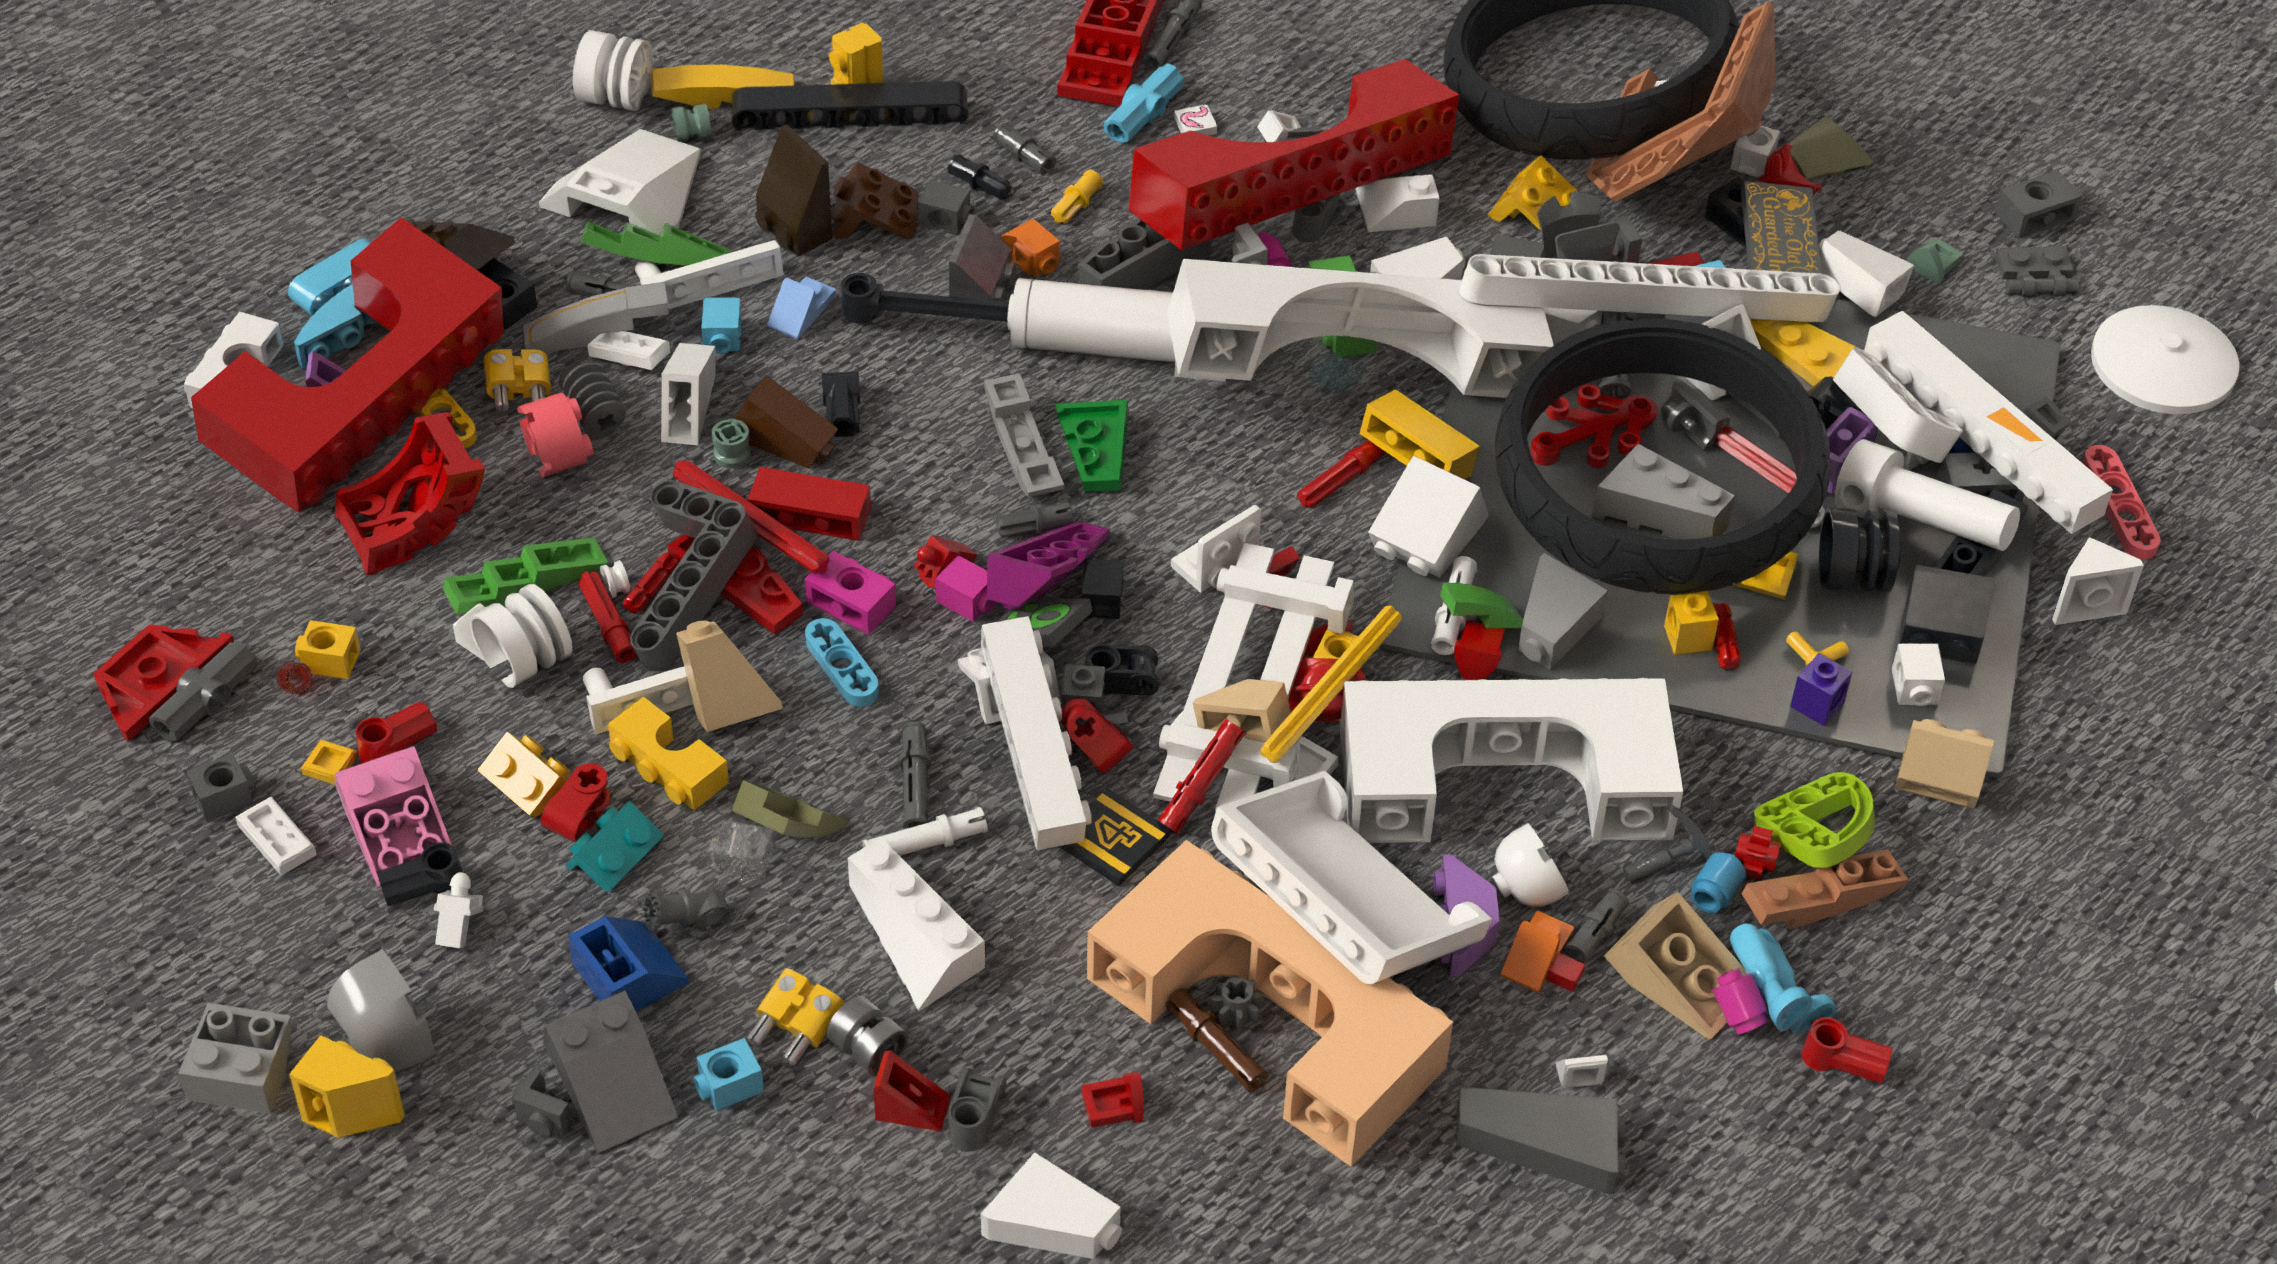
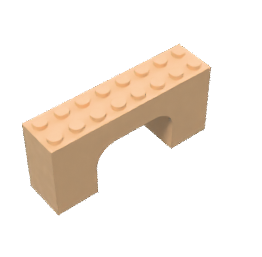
[1087,840,1453,1167]

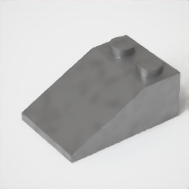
[543,991,678,1154]

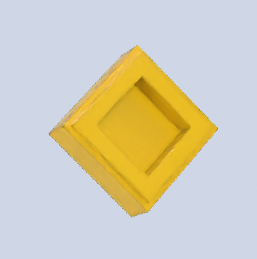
[301,739,358,785]

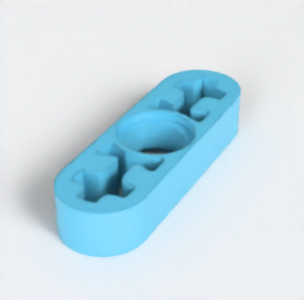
[805,618,879,707]

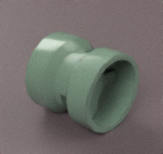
[672,104,712,142]
[712,419,751,469]

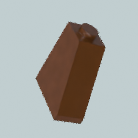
[734,375,838,469]

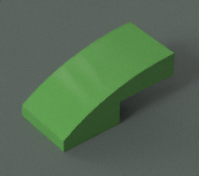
[1440,582,1523,629]

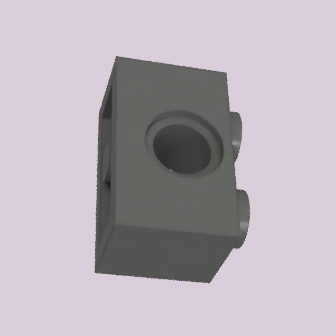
[1994,170,2082,238]

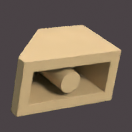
[1193,679,1291,742]

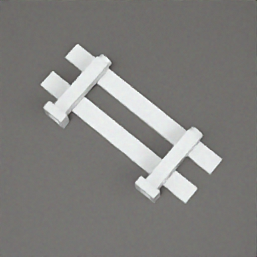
[1153,542,1354,812]

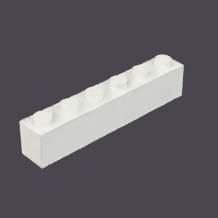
[981,616,1091,850]

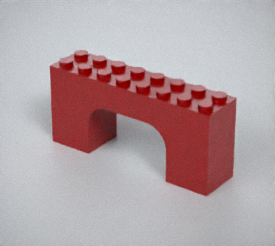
[191,217,504,512]

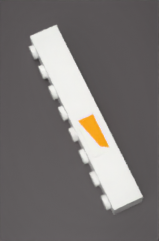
[1864,311,2113,534]

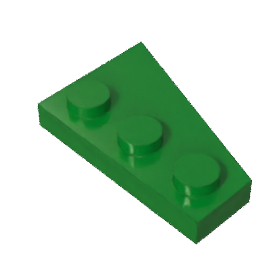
[1054,400,1129,492]

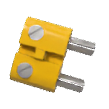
[483,349,552,411]
[748,968,845,1065]

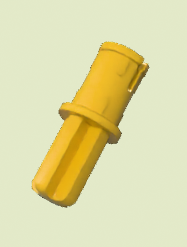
[1051,170,1103,224]

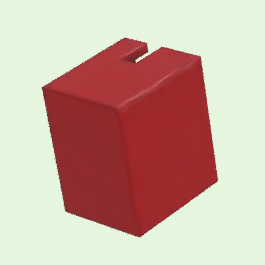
[1547,953,1585,992]

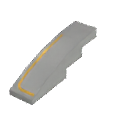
[523,281,669,352]

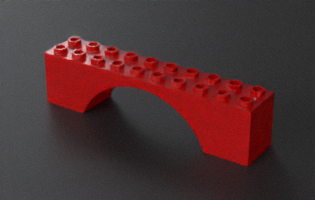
[1129,59,1459,250]

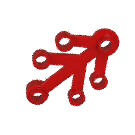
[1530,384,1658,468]

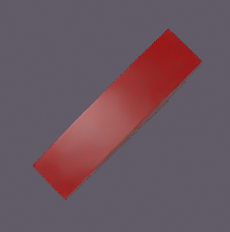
[1057,0,1164,107]

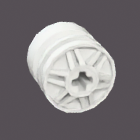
[573,30,653,111]
[470,584,573,688]

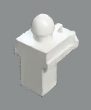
[434,872,483,948]

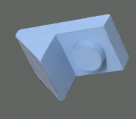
[767,277,836,340]

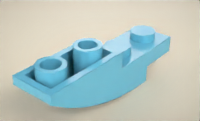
[294,284,378,369]

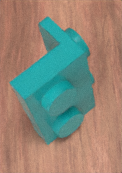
[565,801,664,892]

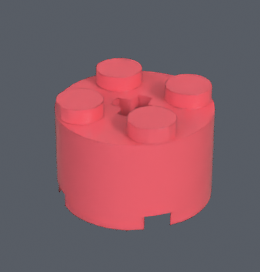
[517,392,594,478]

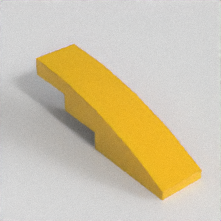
[651,65,794,109]

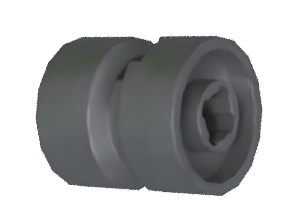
[827,996,909,1076]

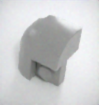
[327,949,435,1072]

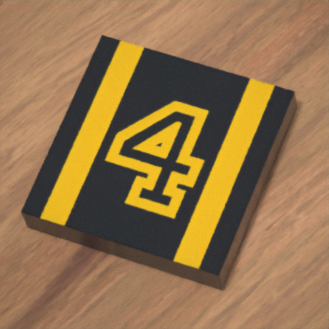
[1058,788,1171,886]

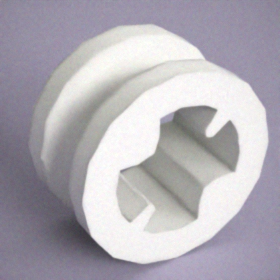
[600,560,631,599]

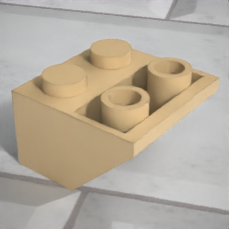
[1895,719,1994,809]

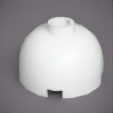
[1492,823,1569,907]

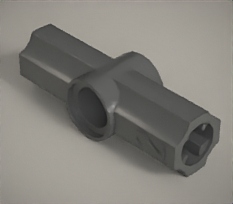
[149,640,258,742]

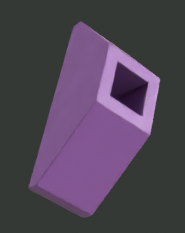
[1433,854,1500,977]

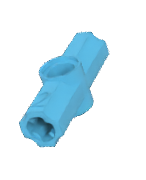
[1104,63,1184,143]

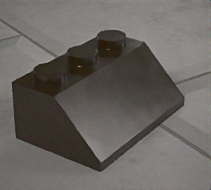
[406,219,516,270]

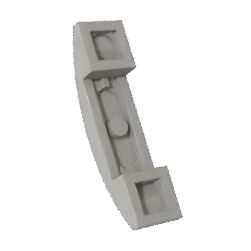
[984,373,1064,497]

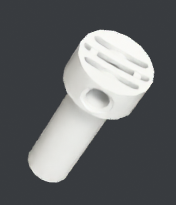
[1835,439,2020,551]

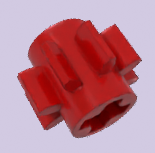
[1735,826,1781,880]

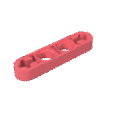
[2082,445,2161,560]

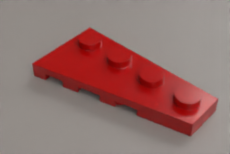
[667,534,803,635]

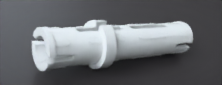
[1431,556,1477,655]
[862,807,988,856]

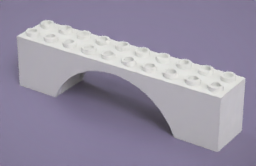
[1167,259,1554,398]

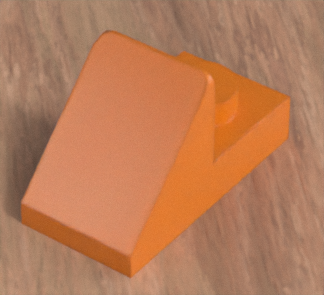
[1500,910,1575,993]

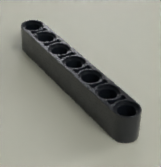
[732,81,968,131]

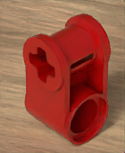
[1061,698,1135,775]
[541,763,611,843]

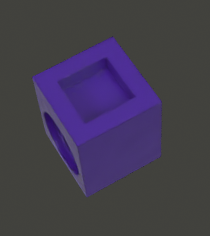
[1790,653,1852,726]

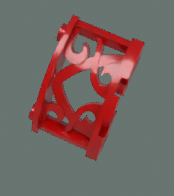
[335,412,485,575]

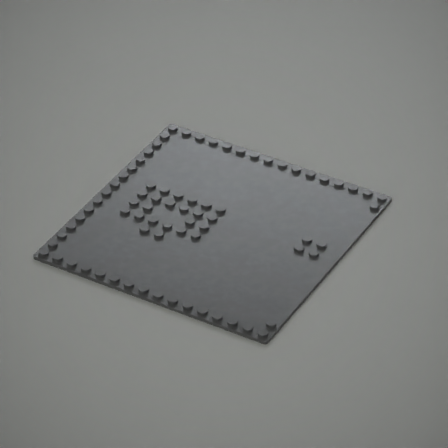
[1379,235,2060,778]

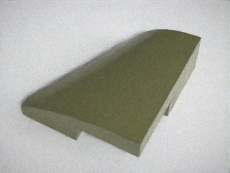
[1788,117,1873,181]
[732,780,849,838]

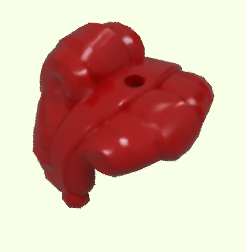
[1756,143,1822,195]

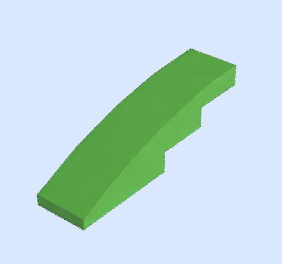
[581,221,731,266]
[443,537,609,615]

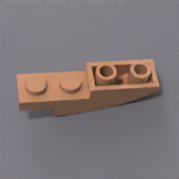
[1742,849,1909,930]

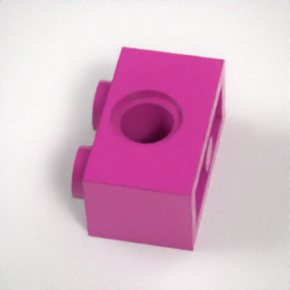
[805,551,896,635]

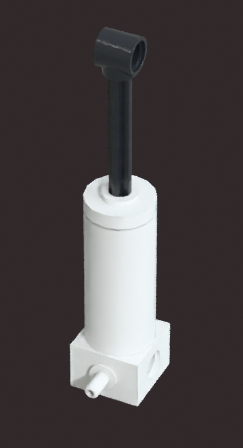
[841,273,1226,381]

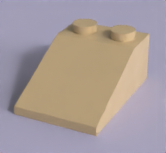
[1604,892,1746,1040]

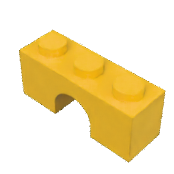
[608,697,729,811]

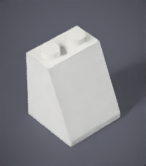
[1368,456,1489,578]

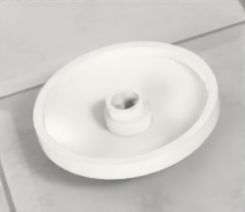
[2091,305,2239,414]

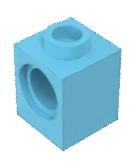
[702,298,742,354]
[693,1038,764,1111]

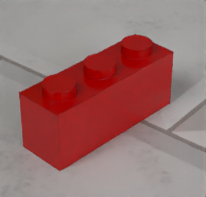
[747,467,871,541]

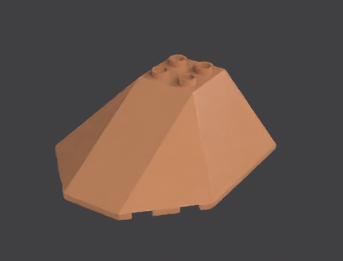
[1586,2,1776,202]

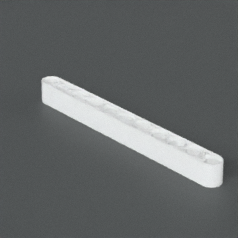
[1459,254,1840,322]

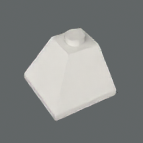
[1355,174,1439,232]

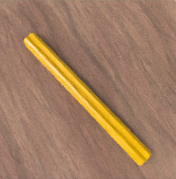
[1261,605,1402,763]

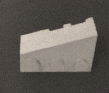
[1592,444,1735,540]

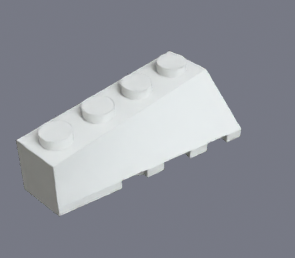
[848,837,985,1011]

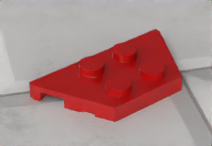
[93,624,234,742]

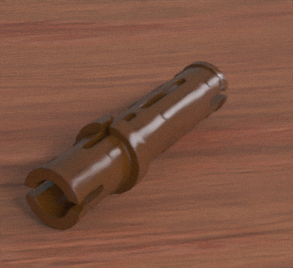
[1166,988,1268,1093]

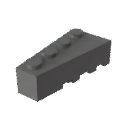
[1078,217,1211,290]

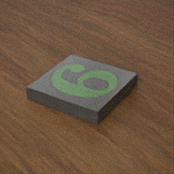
[997,597,1093,648]

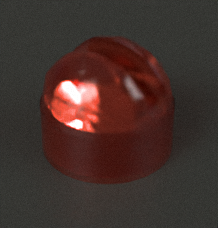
[276,662,312,694]

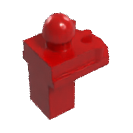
[914,535,977,588]

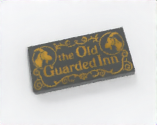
[1741,181,1822,274]

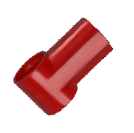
[356,701,437,764]
[1801,1017,1892,1084]

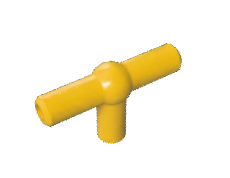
[1786,631,1849,666]

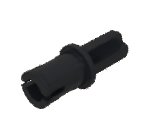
[948,154,1012,200]

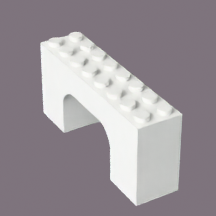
[1340,678,1683,843]

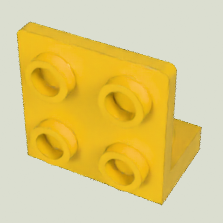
[1488,156,1579,231]

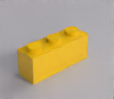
[1359,389,1480,480]

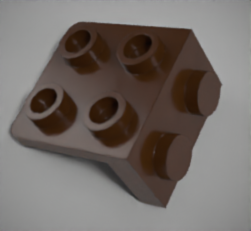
[831,162,918,239]

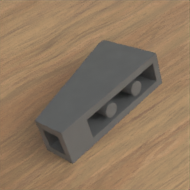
[1456,1087,1626,1194]

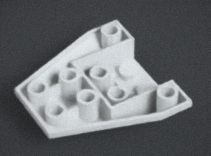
[539,129,701,235]

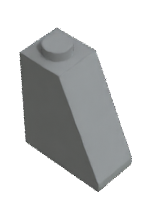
[1518,553,1608,670]

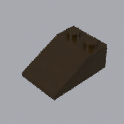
[755,124,833,256]

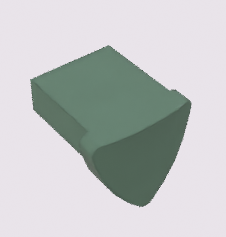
[1906,237,1964,284]

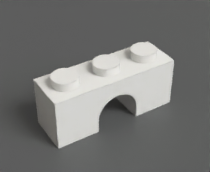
[184,312,283,408]

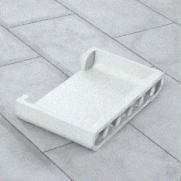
[1212,770,1492,984]

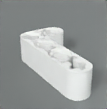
[1833,347,1963,463]

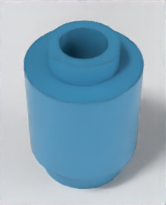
[1690,852,1746,913]

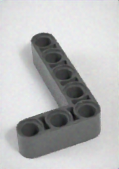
[630,480,757,671]

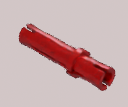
[1157,718,1247,834]

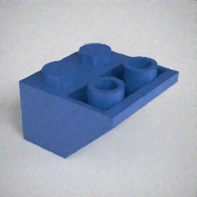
[568,916,689,1011]

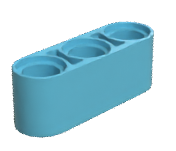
[288,238,371,316]

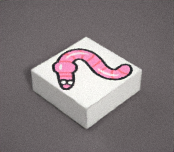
[1174,105,1217,136]

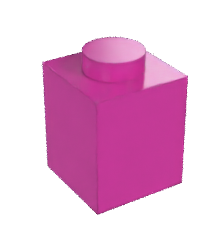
[935,555,996,622]

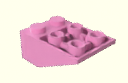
[335,746,451,887]

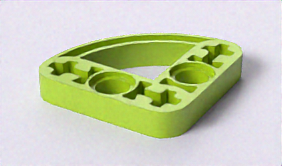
[1754,772,1875,868]

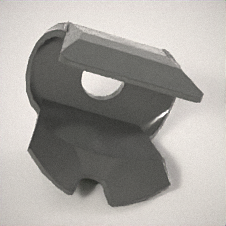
[1537,191,1620,262]

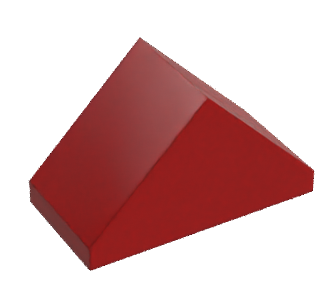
[874,1050,951,1132]

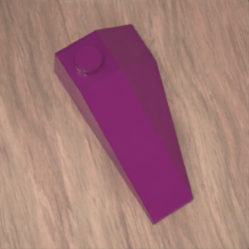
[987,521,1110,610]

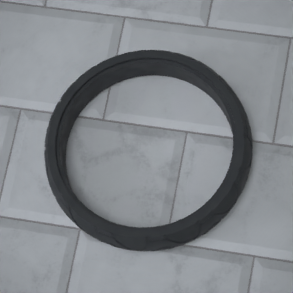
[1443,0,1739,160]
[1495,318,1830,594]

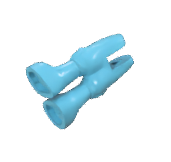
[1730,924,1837,1035]

